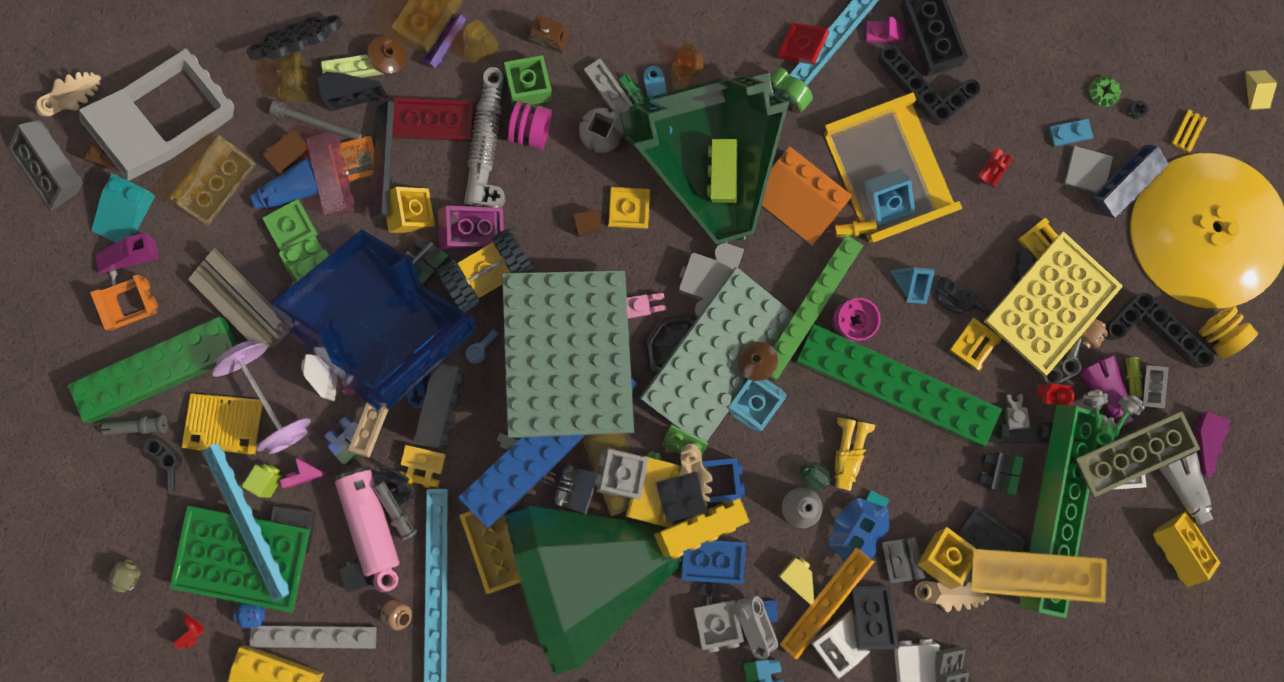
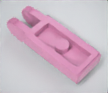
[627,293,666,319]

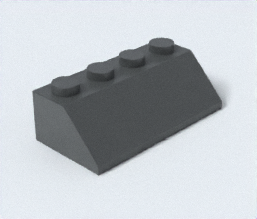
[7,120,83,211]

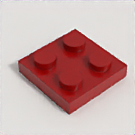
[777,23,830,65]

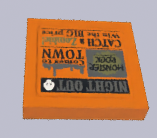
[332,136,375,184]

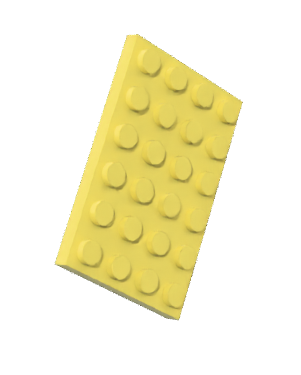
[984,232,1122,376]

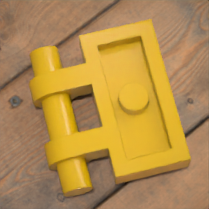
[400,445,446,488]

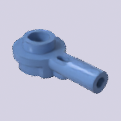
[465,329,499,364]

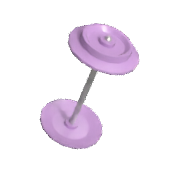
[212,341,311,454]

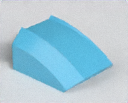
[728,379,787,432]

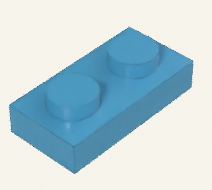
[1049,119,1093,147]

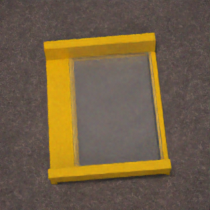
[824,93,962,243]

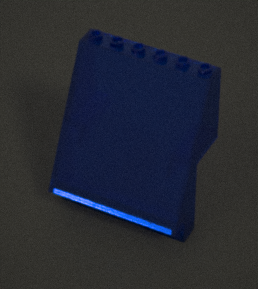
[270,229,476,411]

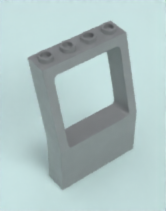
[79,49,234,181]

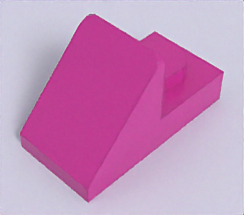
[866,17,905,43]
[280,458,326,488]

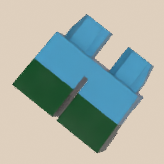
[742,658,783,682]

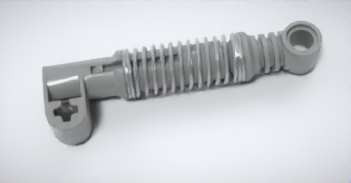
[464,67,505,208]

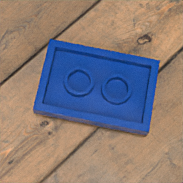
[681,540,746,584]

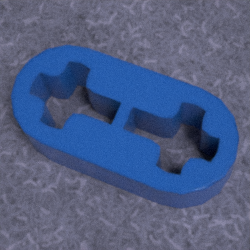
[404,371,426,409]

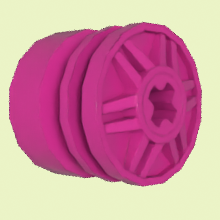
[508,101,552,150]
[832,298,881,342]

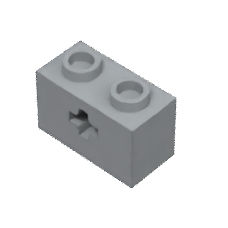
[1143,365,1169,409]

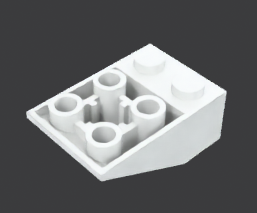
[811,609,870,679]

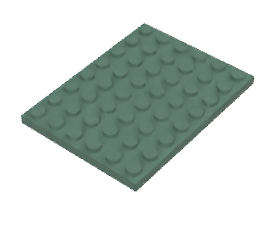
[502,271,634,438]

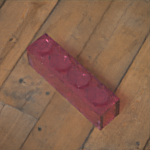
[306,132,354,217]

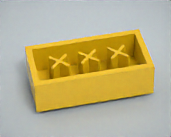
[460,512,521,594]

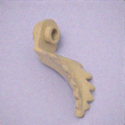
[35,72,101,117]
[678,444,712,507]
[915,581,989,612]

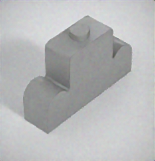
[679,243,744,318]

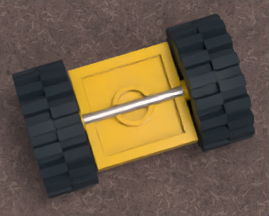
[437,227,534,313]

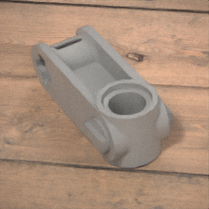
[735,595,778,660]

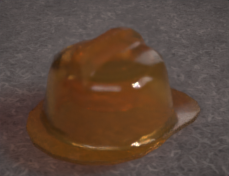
[671,43,704,90]

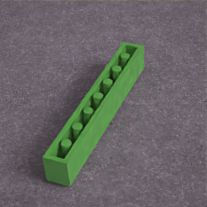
[769,235,864,382]

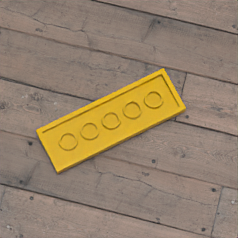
[972,549,1106,603]

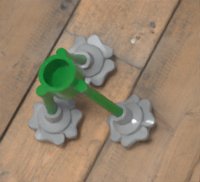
[1083,390,1144,445]

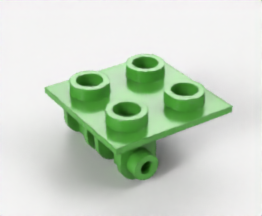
[662,425,708,456]

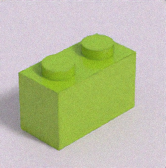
[242,464,284,498]

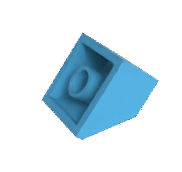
[864,169,915,226]

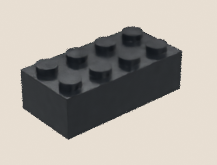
[899,0,968,77]
[414,362,465,450]

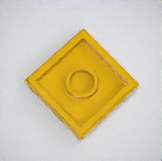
[608,187,650,229]

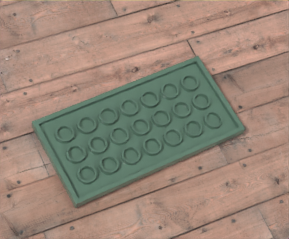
[640,267,794,442]

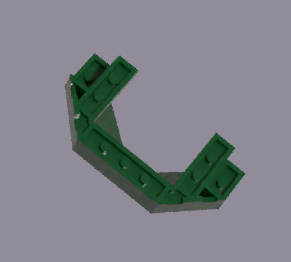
[620,73,789,245]
[505,506,682,676]

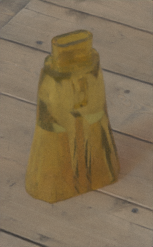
[463,20,499,64]

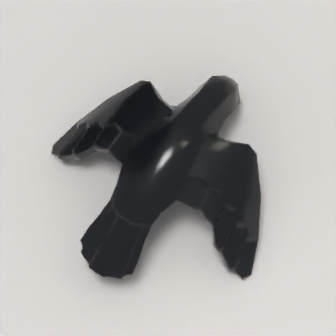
[372,466,414,510]

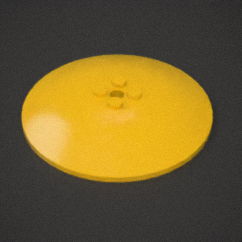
[1130,153,1284,309]

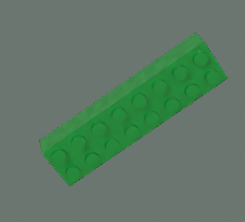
[68,317,237,423]

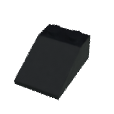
[317,72,388,111]

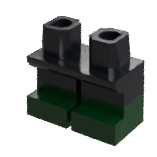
[400,238,450,287]
[977,453,1023,496]

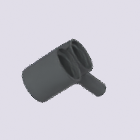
[1040,338,1082,384]

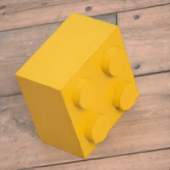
[917,527,976,590]

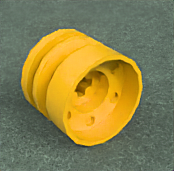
[1199,306,1258,359]

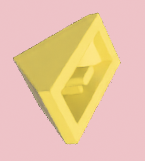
[1245,70,1277,110]

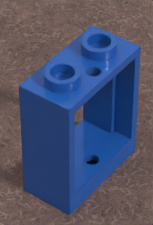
[702,458,745,503]

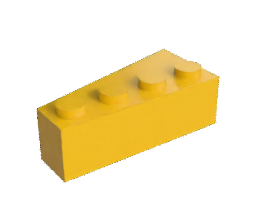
[654,499,750,559]

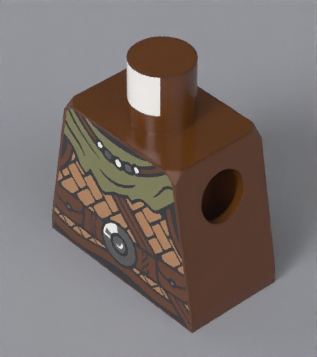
[528,16,569,53]

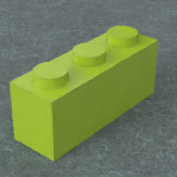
[707,139,738,203]

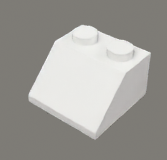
[301,355,339,401]

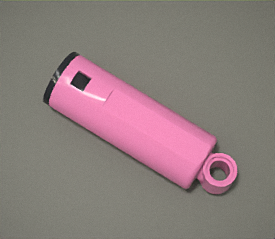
[334,466,399,592]

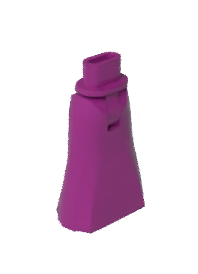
[1079,354,1133,426]

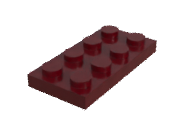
[392,98,474,141]

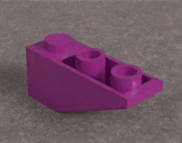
[96,232,159,274]
[1193,411,1231,478]

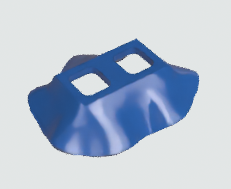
[828,498,889,561]

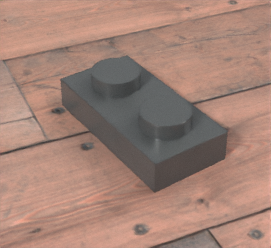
[882,539,912,583]

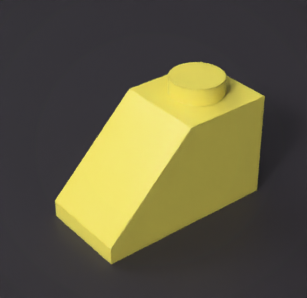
[778,557,814,605]

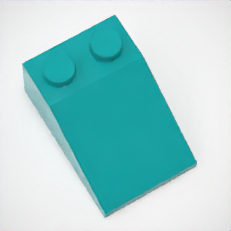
[91,174,155,243]

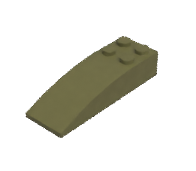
[1075,411,1200,497]

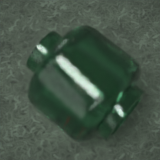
[799,462,831,492]

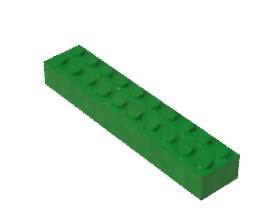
[795,324,1002,448]
[1019,405,1103,618]

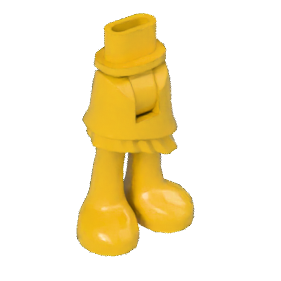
[834,417,875,491]

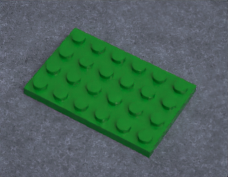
[170,506,310,612]

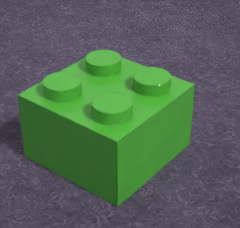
[504,55,552,108]

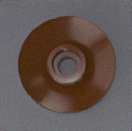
[367,36,406,74]
[737,342,778,381]

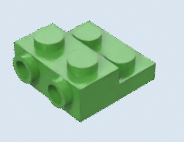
[278,236,335,289]

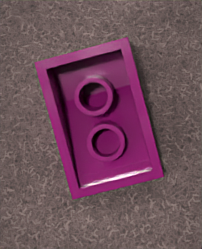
[438,206,504,250]

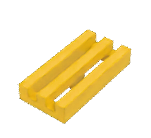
[1170,109,1207,153]

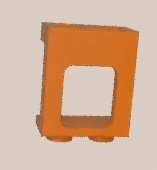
[90,275,158,331]

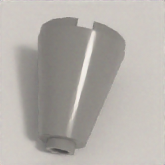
[782,487,822,528]

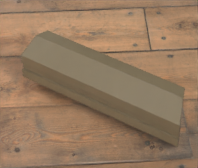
[188,248,289,349]

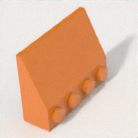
[762,146,852,245]

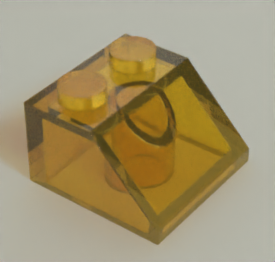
[277,51,309,103]

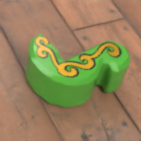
[770,67,813,113]

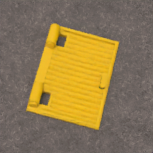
[181,394,263,455]

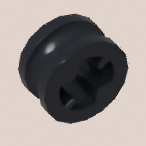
[1128,100,1148,120]

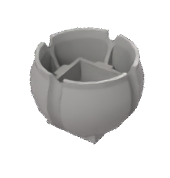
[579,108,624,153]

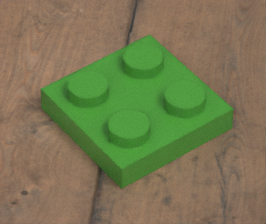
[263,199,318,251]

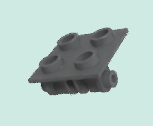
[554,465,597,514]

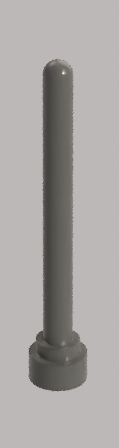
[269,100,363,140]

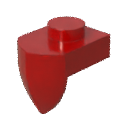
[173,615,205,650]

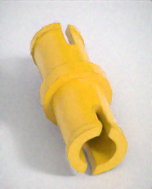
[835,220,877,238]

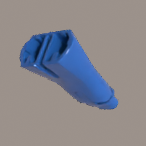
[250,158,323,209]

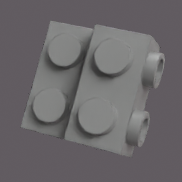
[594,449,648,500]
[694,600,743,653]

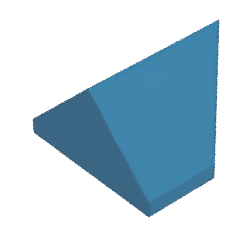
[890,267,935,304]

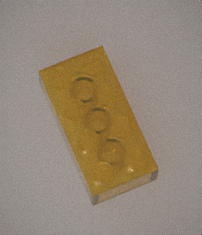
[391,0,464,54]

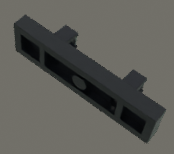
[988,422,1053,444]

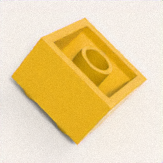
[386,187,435,233]

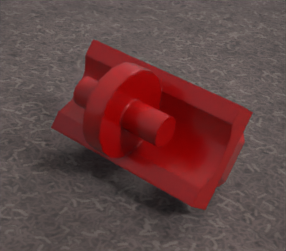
[977,147,1014,188]
[1036,383,1074,405]

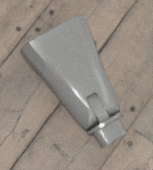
[1159,451,1213,525]

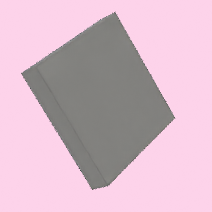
[1064,146,1113,193]

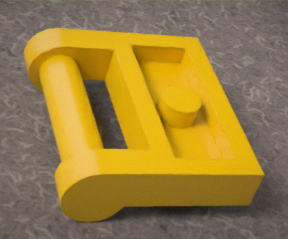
[1018,218,1058,261]
[949,318,1002,372]

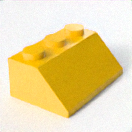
[626,456,682,527]
[1153,510,1220,588]

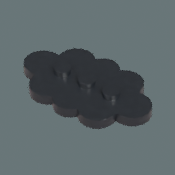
[246,15,343,60]

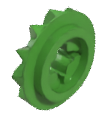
[1089,75,1121,107]

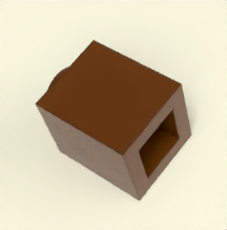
[571,209,602,237]

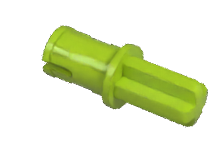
[1125,357,1143,398]

